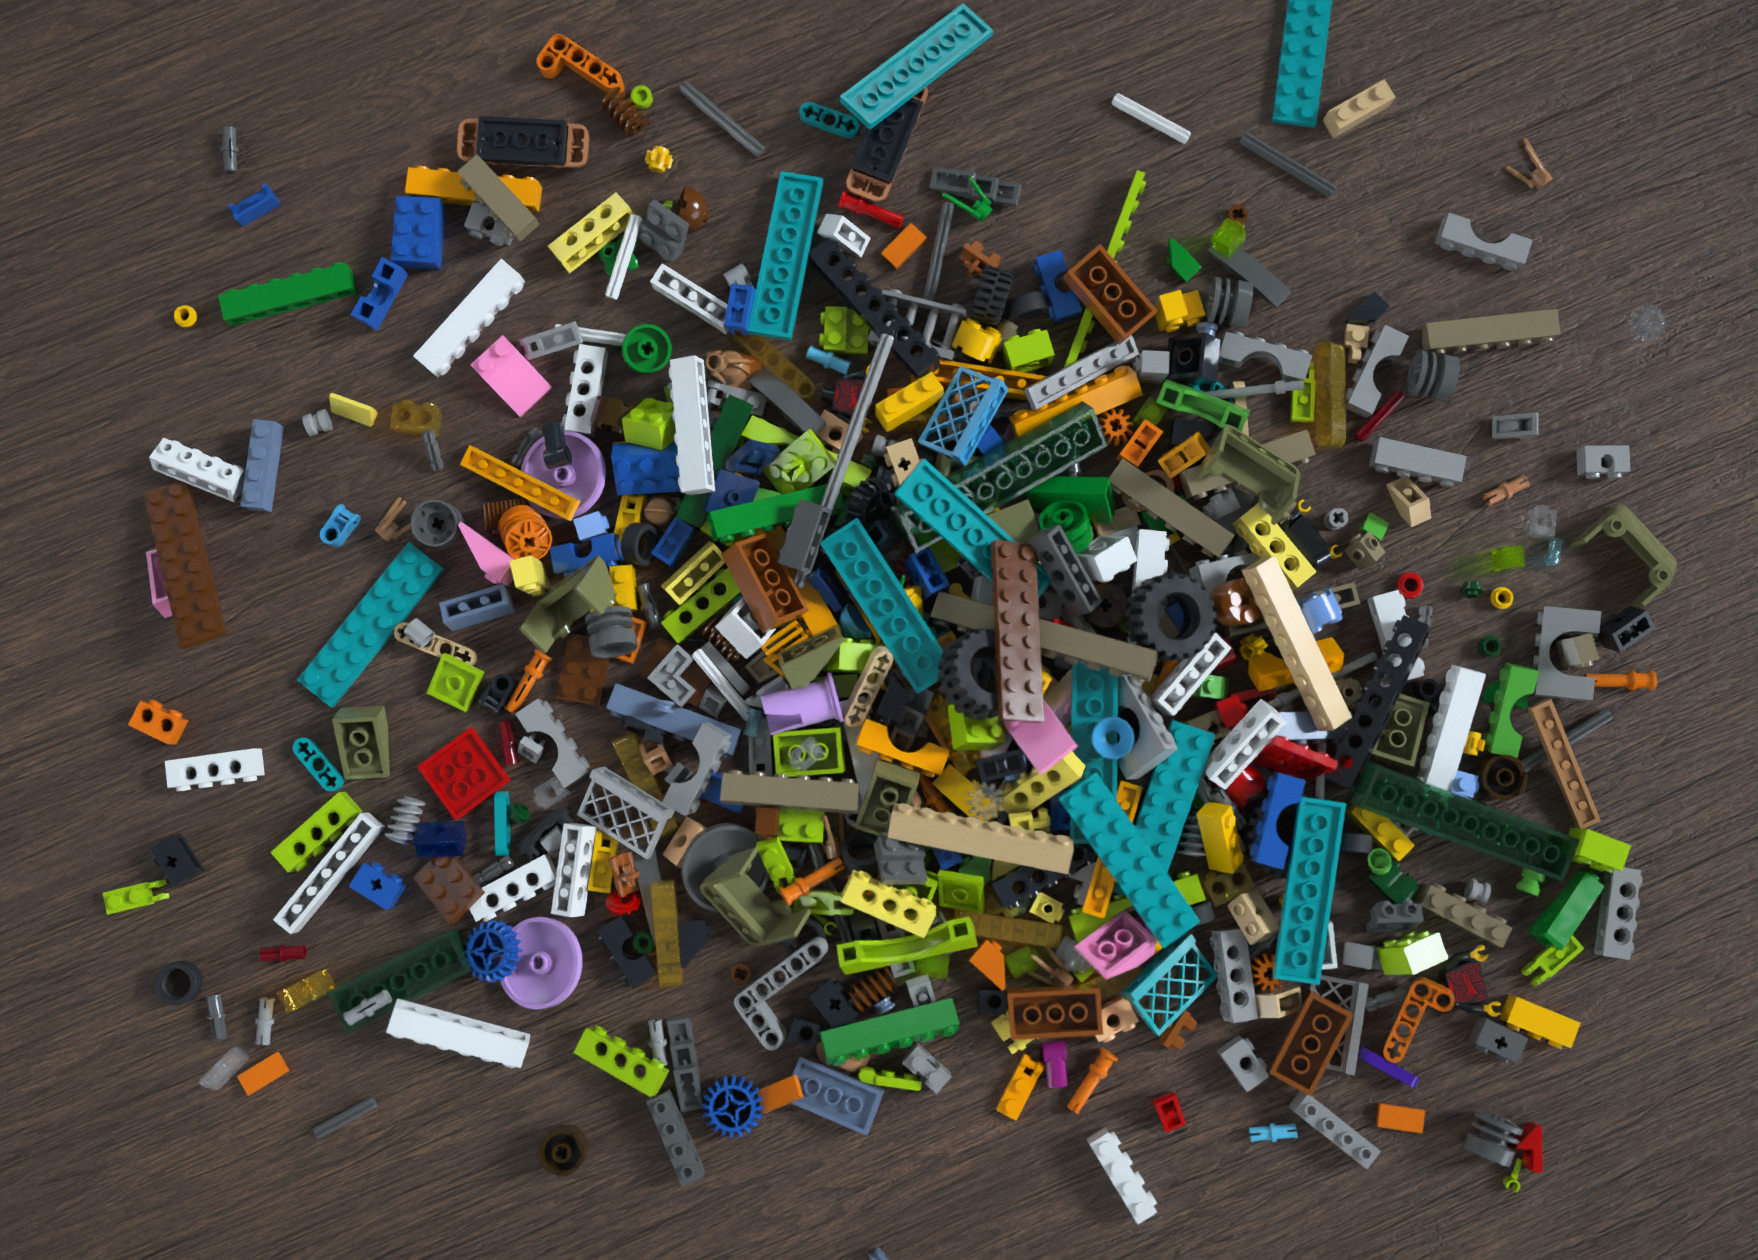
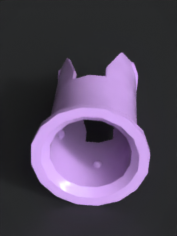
[760,672,843,735]

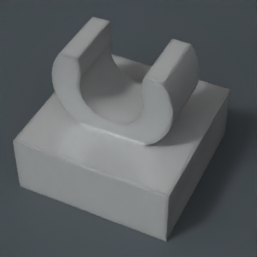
[517,733,545,764]
[664,762,693,785]

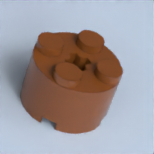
[1211,578,1262,626]

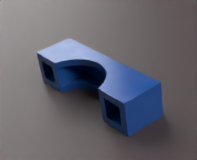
[1250,773,1306,869]

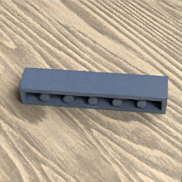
[606,683,743,758]

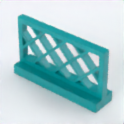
[1120,934,1218,1036]

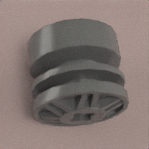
[1205,277,1253,328]
[1407,350,1460,402]
[410,500,465,548]
[585,606,638,658]
[1463,1110,1523,1167]

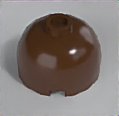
[676,186,710,232]

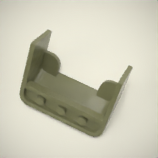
[1198,425,1300,526]
[1570,504,1677,608]
[519,555,615,654]
[700,847,812,947]

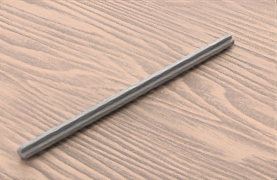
[793,334,894,588]

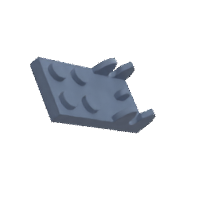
[792,1056,885,1135]

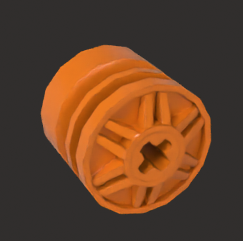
[498,505,552,560]

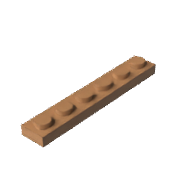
[1527,698,1601,829]

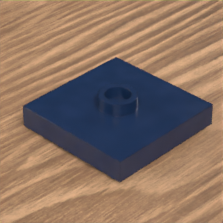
[703,468,760,513]

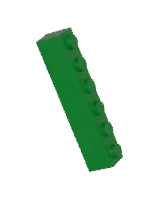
[218,262,358,326]
[707,484,844,544]
[820,998,960,1066]

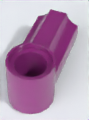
[1042,1040,1067,1088]

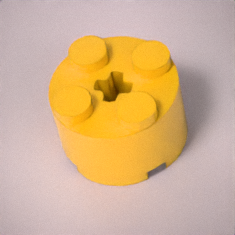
[952,317,1002,364]

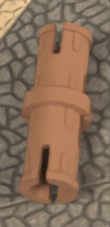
[1483,475,1530,507]

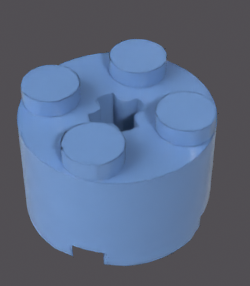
[1296,587,1342,634]

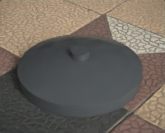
[681,823,770,912]

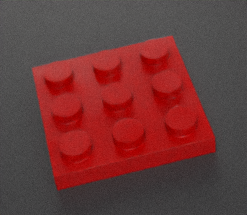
[417,727,512,821]
[1251,736,1338,782]

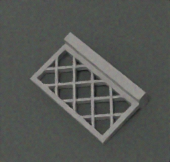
[577,767,675,859]
[1305,975,1368,1075]

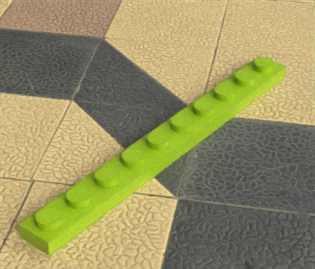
[1064,170,1146,368]

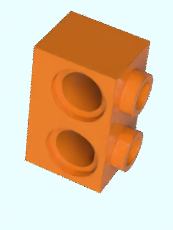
[1116,419,1163,468]
[128,699,188,745]

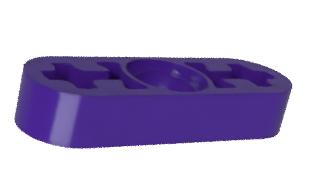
[1357,1046,1420,1089]

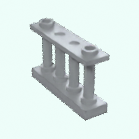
[868,289,969,362]

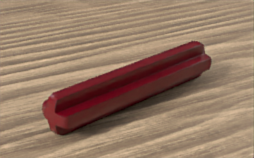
[1354,390,1405,442]

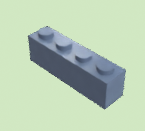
[240,419,284,512]
[1273,711,1353,744]

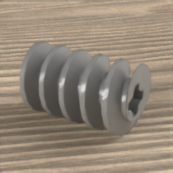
[385,796,426,846]
[1177,810,1206,857]

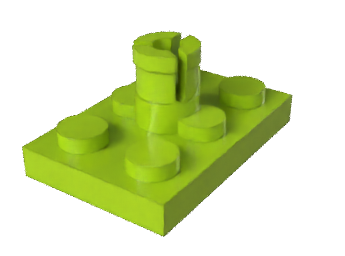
[763,429,836,495]

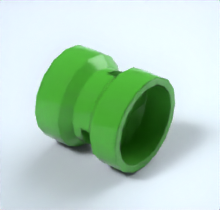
[1368,849,1392,875]
[1516,867,1545,897]

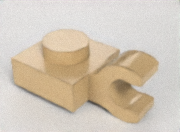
[1343,324,1369,364]

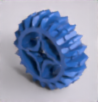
[463,920,523,982]
[702,1075,763,1138]

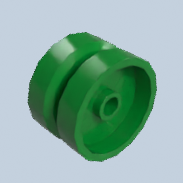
[621,324,672,374]
[1039,500,1093,554]

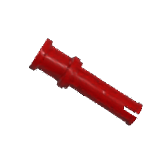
[838,190,904,229]

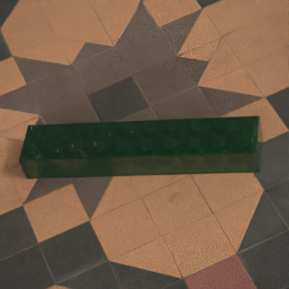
[891,401,1108,553]
[1350,760,1580,882]

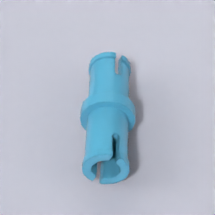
[806,345,851,375]
[1249,1123,1297,1142]

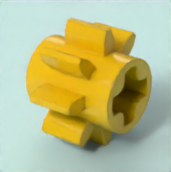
[645,146,673,173]
[1239,633,1268,660]
[1463,731,1486,756]

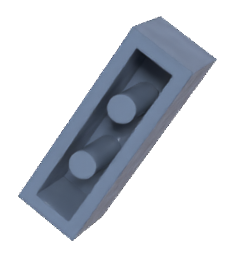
[439,584,515,631]

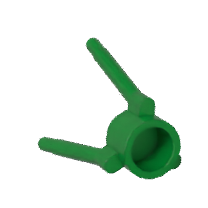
[942,176,992,223]

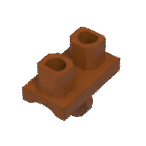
[959,240,1001,278]
[609,850,640,897]
[1156,1010,1197,1050]

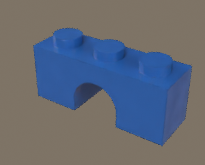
[1032,250,1082,324]
[351,257,408,331]
[550,533,624,578]

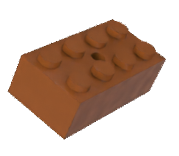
[1062,244,1158,345]
[721,532,809,633]
[1007,984,1103,1040]
[1268,990,1353,1096]

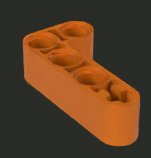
[537,34,624,94]
[1383,977,1454,1063]

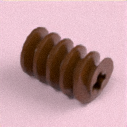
[601,87,649,136]
[702,614,743,662]
[849,966,899,1012]

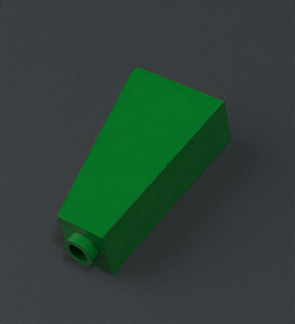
[1025,476,1116,524]
[1527,871,1604,950]

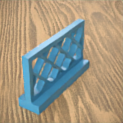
[918,366,1009,466]

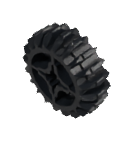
[845,477,896,531]

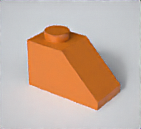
[968,938,1006,991]

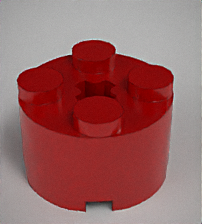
[1211,762,1266,808]

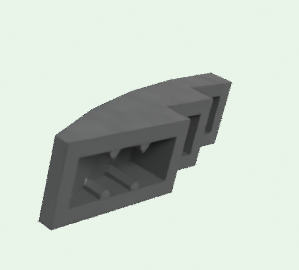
[929,167,1022,207]
[1207,235,1291,309]
[748,367,827,435]
[882,686,937,767]
[633,850,676,944]
[667,1014,704,1112]

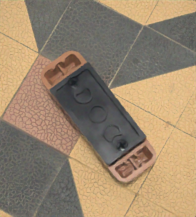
[846,86,928,202]
[457,116,589,169]

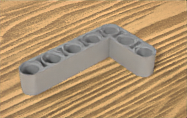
[734,937,828,1050]

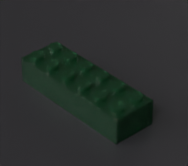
[327,928,474,1033]

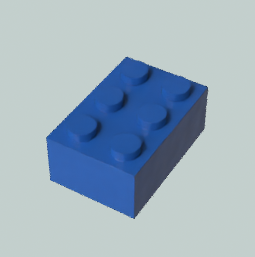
[391,196,446,270]
[611,440,681,495]

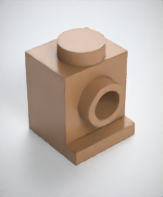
[638,741,673,775]

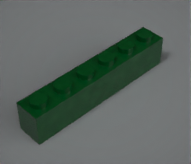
[674,394,754,528]

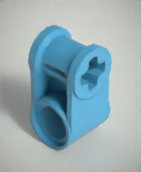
[320,504,361,548]

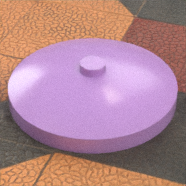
[521,431,606,519]
[500,917,582,1009]

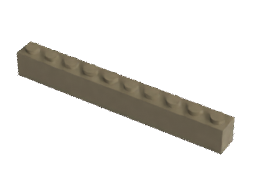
[931,591,1158,683]

